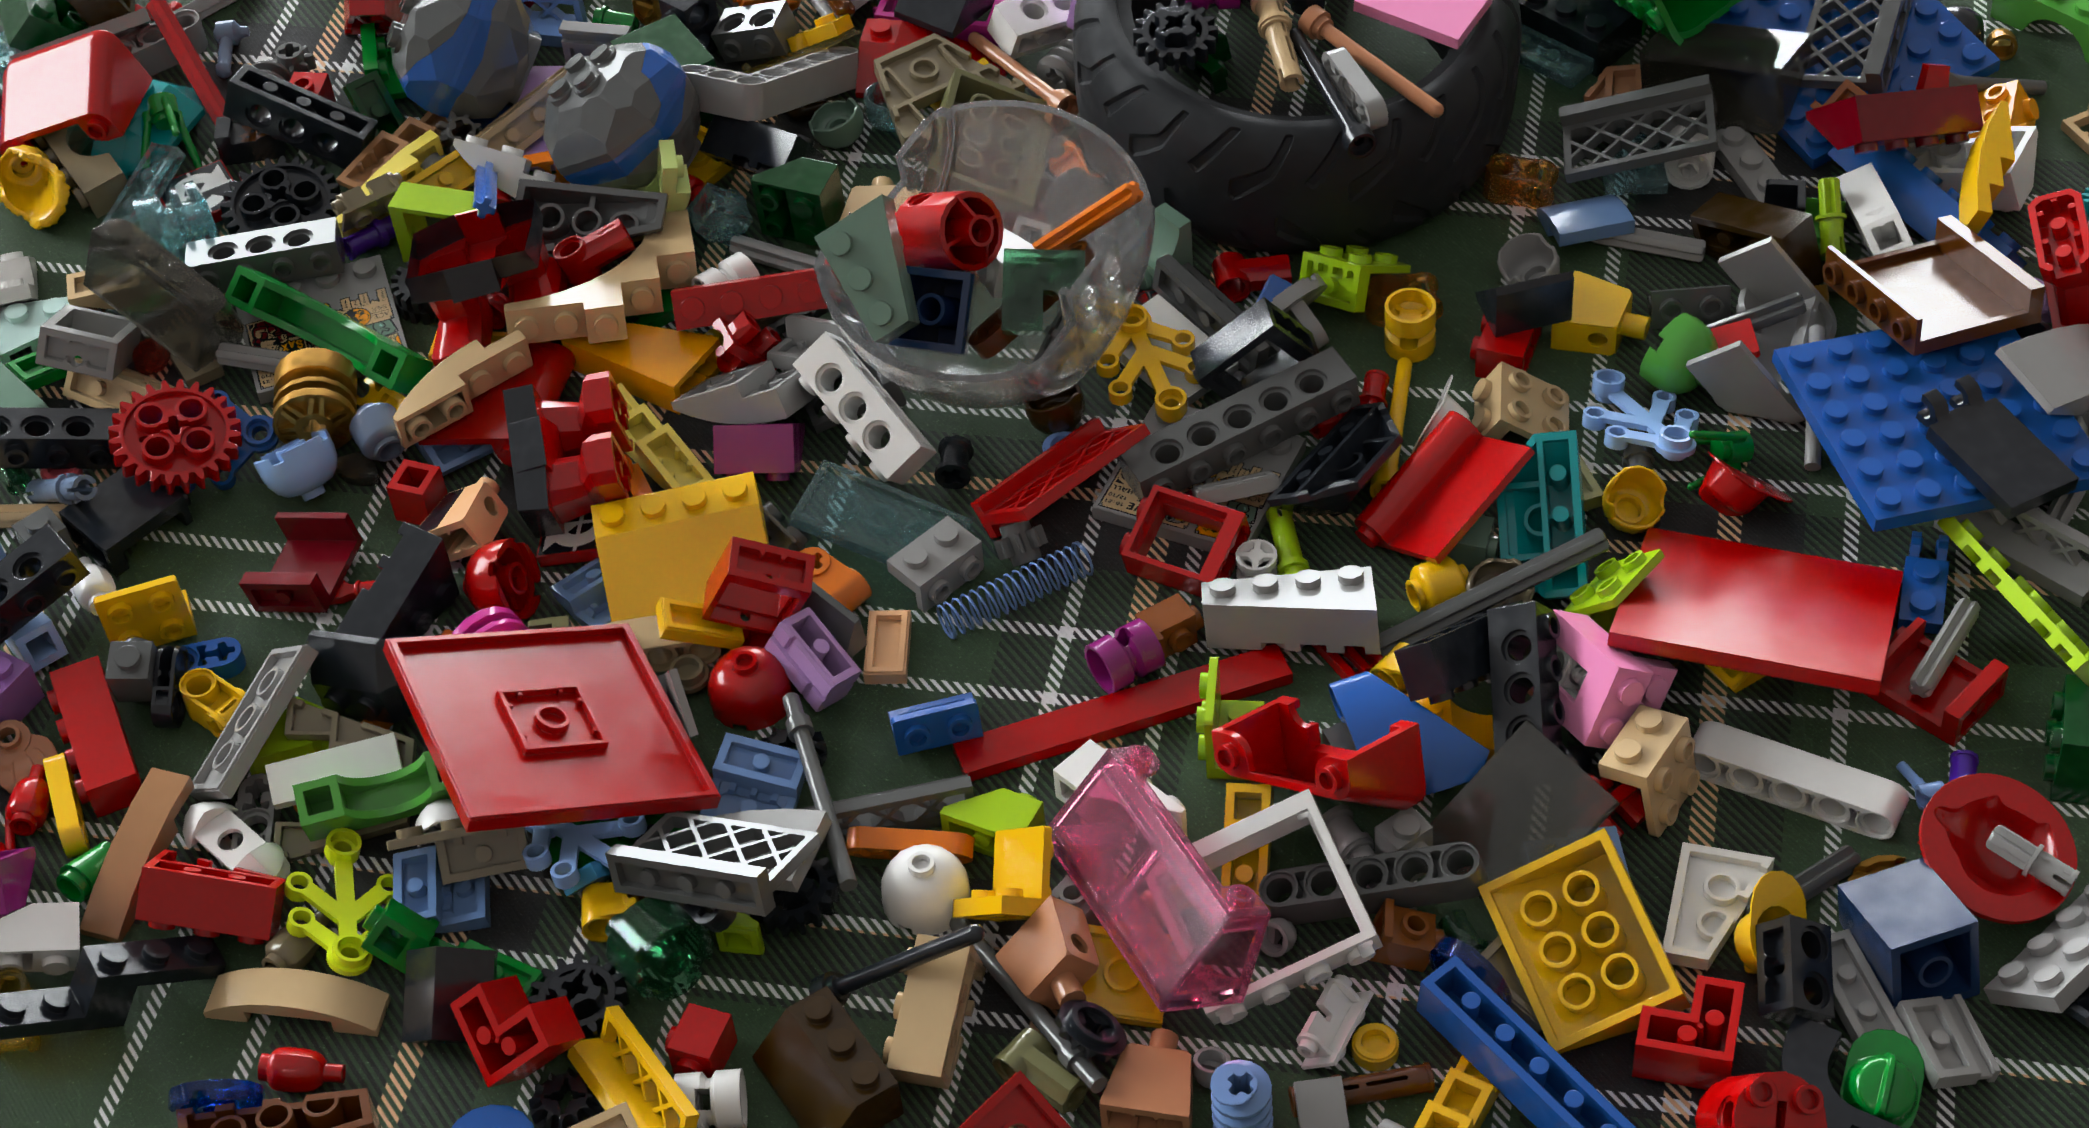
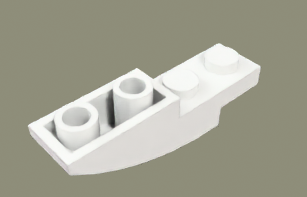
[453,134,571,198]

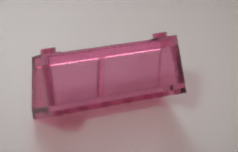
[1048,745,1271,1012]

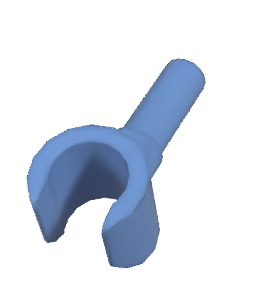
[1896,761,1944,810]

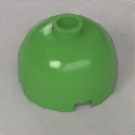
[1639,312,1718,395]

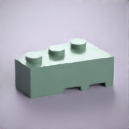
[814,194,920,345]

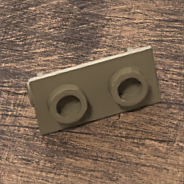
[331,172,410,232]

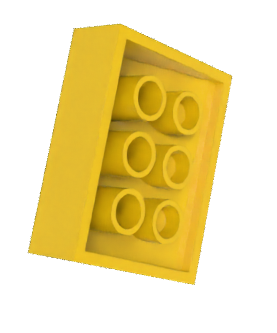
[591,471,769,622]
[1478,828,1691,1054]

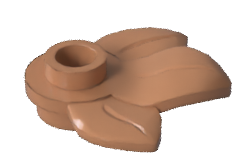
[0,719,58,794]

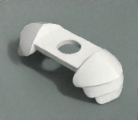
[182,802,291,879]

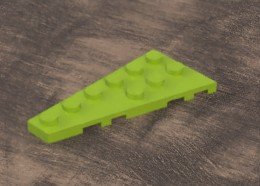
[1936,516,2089,687]

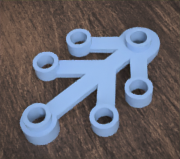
[1582,369,1700,461]
[522,815,648,890]

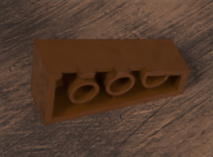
[176,1088,381,1128]

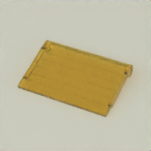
[741,28,861,74]

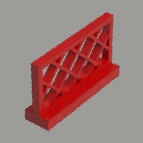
[970,418,1151,538]

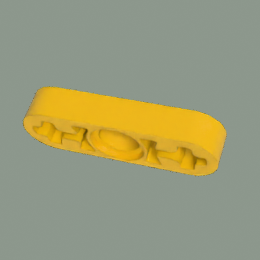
[43,752,90,859]

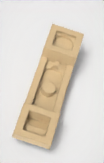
[203,967,391,1037]

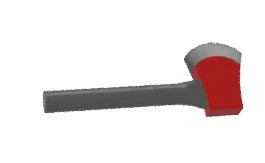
[1915,63,2047,95]

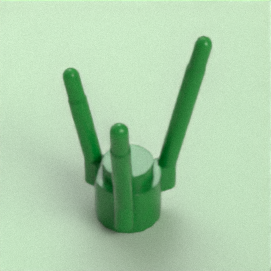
[140,92,202,171]
[1687,430,1754,491]

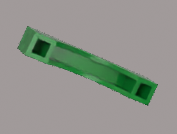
[223,265,434,395]

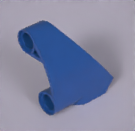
[1328,671,1490,808]

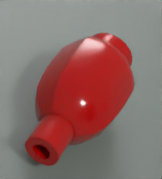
[5,764,51,836]
[258,1047,346,1092]

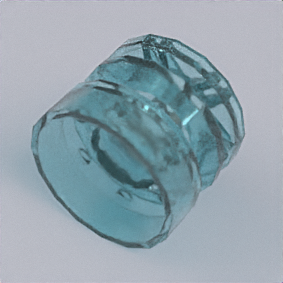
[131,180,218,267]

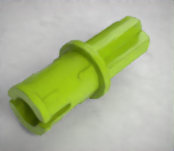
[1815,177,1847,257]

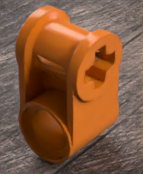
[799,547,872,612]

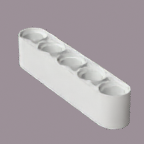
[1693,721,1909,840]

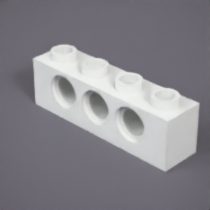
[987,0,1073,59]
[792,331,937,485]

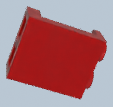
[1865,617,2009,747]

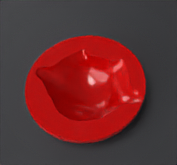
[1918,773,2078,924]

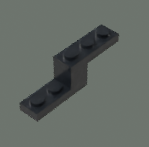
[0,935,227,1040]

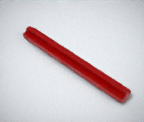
[146,0,233,126]

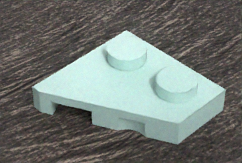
[0,297,69,365]

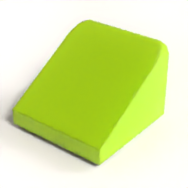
[715,912,765,955]

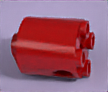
[895,191,1004,272]
[1695,1071,1827,1128]

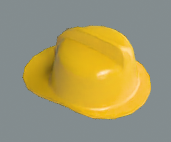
[1734,871,1807,974]

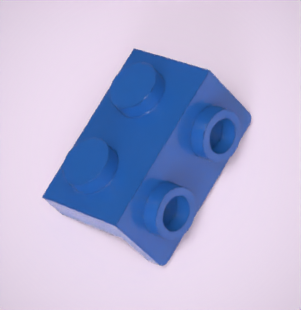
[888,692,983,756]

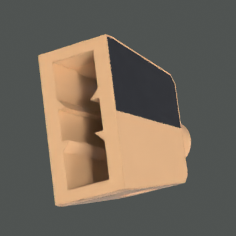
[418,477,508,562]

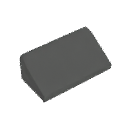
[800,582,867,658]

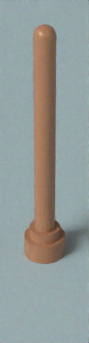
[1298,5,1444,118]
[968,32,1079,122]

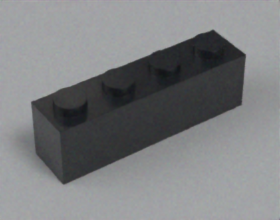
[1394,600,1531,705]

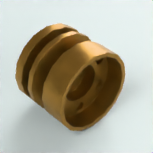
[273,348,357,449]

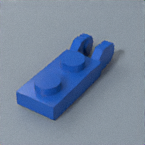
[1897,531,1950,634]

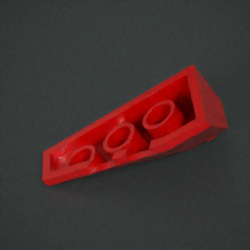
[855,18,1008,100]

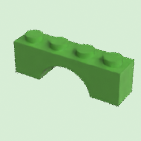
[1990,0,2089,63]
[292,751,450,842]

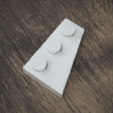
[1663,842,1775,971]

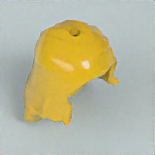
[0,145,71,230]

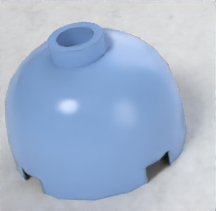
[253,428,337,501]

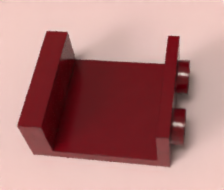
[239,512,363,613]

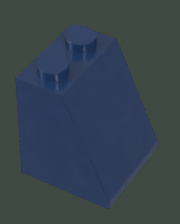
[889,266,978,357]
[1837,857,1980,1010]

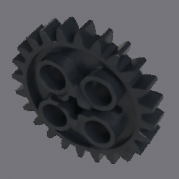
[220,156,341,235]

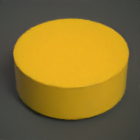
[1352,1023,1399,1072]

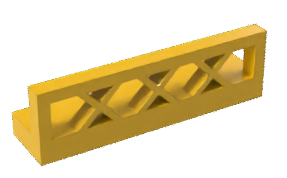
[567,1005,700,1128]

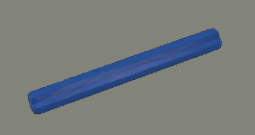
[473,161,498,219]

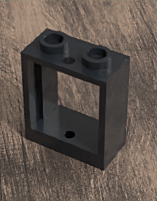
[1190,297,1319,400]

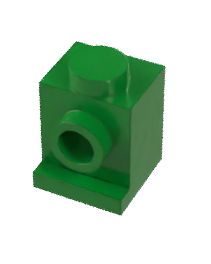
[361,898,440,974]

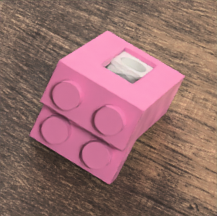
[1527,609,1678,749]

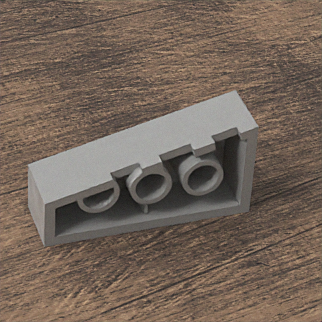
[1201,565,1381,655]

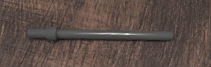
[782,692,858,892]
[949,917,1107,1093]

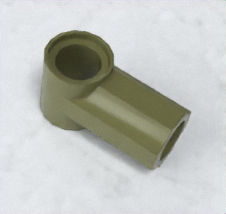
[992,1027,1089,1115]

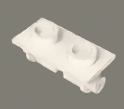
[1296,974,1374,1070]

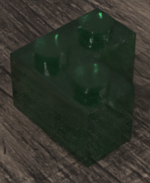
[1001,248,1086,336]

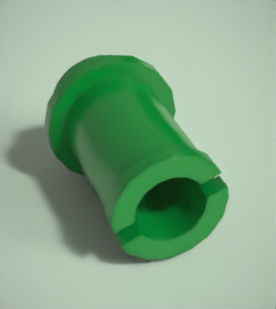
[592,5,640,32]

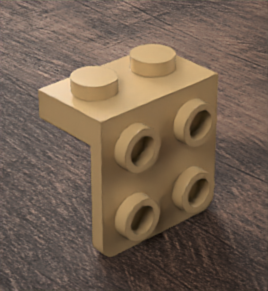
[1472,361,1569,440]
[1598,704,1700,838]

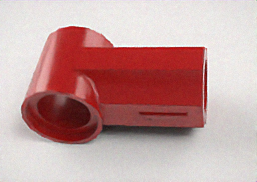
[553,218,636,286]
[1212,251,1292,303]

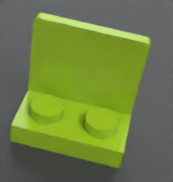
[1299,245,1411,313]
[1563,549,1665,633]
[1196,657,1264,780]

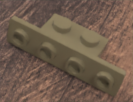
[386,818,529,885]

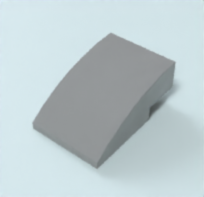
[671,359,818,424]

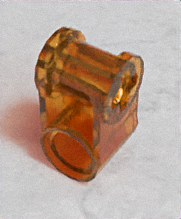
[1483,153,1559,210]
[1366,272,1444,327]

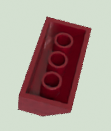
[1805,84,1983,155]

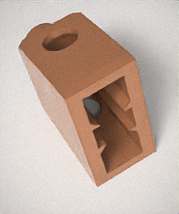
[995,895,1099,1010]
[1099,1028,1193,1128]

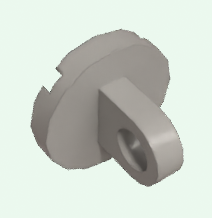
[1271,273,1329,349]

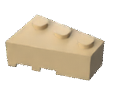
[883,933,986,1090]

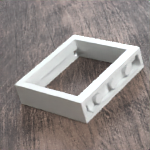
[1141,788,1383,1025]

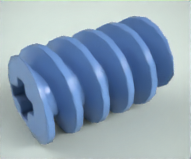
[1210,1059,1273,1128]

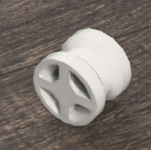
[1235,539,1278,579]

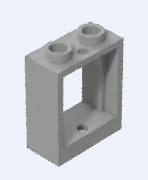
[35,304,143,380]

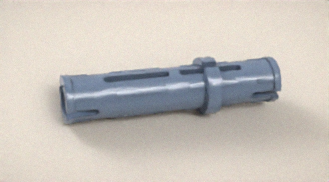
[26,473,98,505]

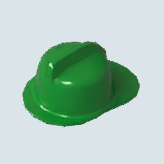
[1840,1029,1924,1128]

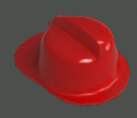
[1698,451,1793,516]

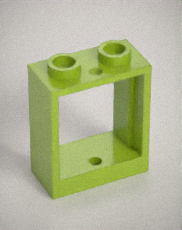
[387,182,476,262]

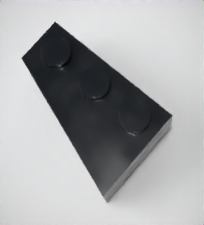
[699,115,824,175]

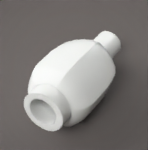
[73,557,117,616]

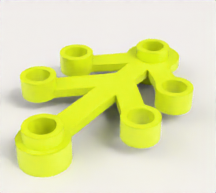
[284,828,393,976]

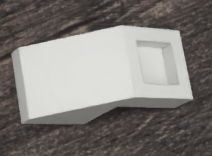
[0,251,38,306]

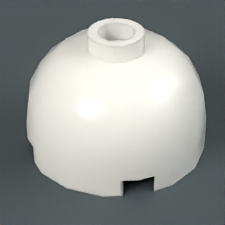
[881,844,971,935]

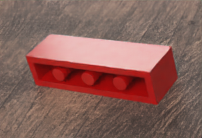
[670,266,832,331]
[47,655,142,818]

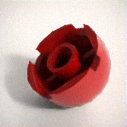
[463,538,541,620]
[708,646,794,731]

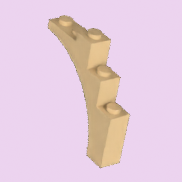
[504,209,698,344]

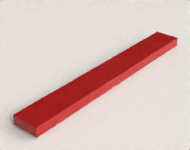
[952,644,1293,782]

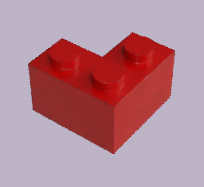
[449,975,585,1088]
[1632,975,1745,1090]

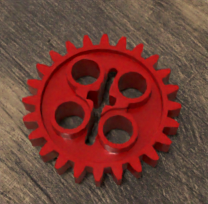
[108,379,242,495]

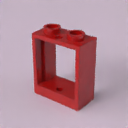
[1119,484,1251,597]
[702,536,816,635]

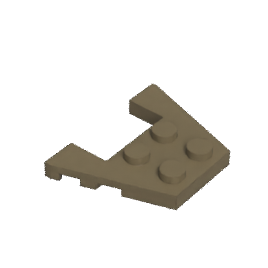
[874,33,1025,149]
[273,697,417,862]

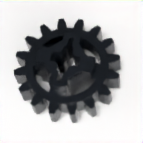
[1133,0,1218,73]
[750,854,840,937]
[527,954,630,1040]

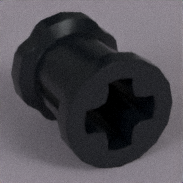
[934,435,974,489]

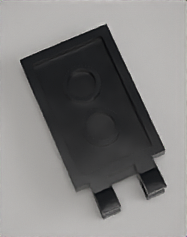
[1916,374,2079,520]

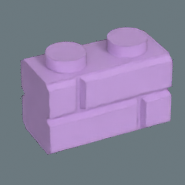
[764,607,862,712]

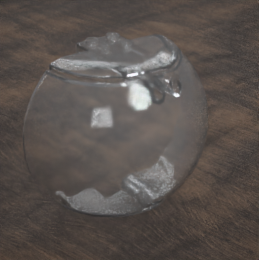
[814,100,1155,409]

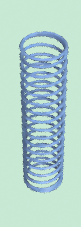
[936,541,1094,639]

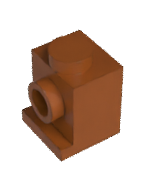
[1135,593,1204,667]
[1370,898,1444,972]

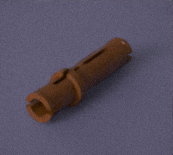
[1288,1062,1435,1118]

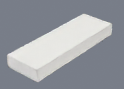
[265,732,403,810]

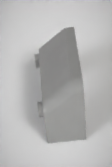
[1686,236,1837,424]

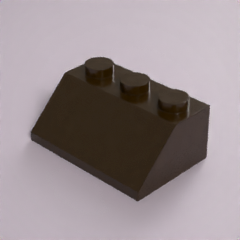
[752,986,904,1128]

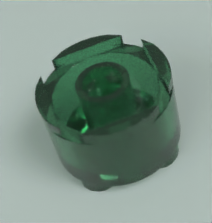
[605,897,713,1001]

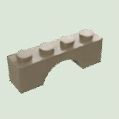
[34,124,136,219]

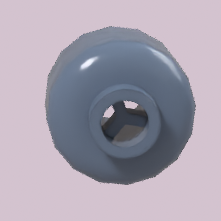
[349,402,405,462]

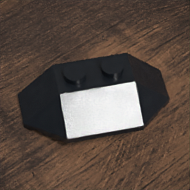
[1267,402,1403,517]
[305,629,413,724]

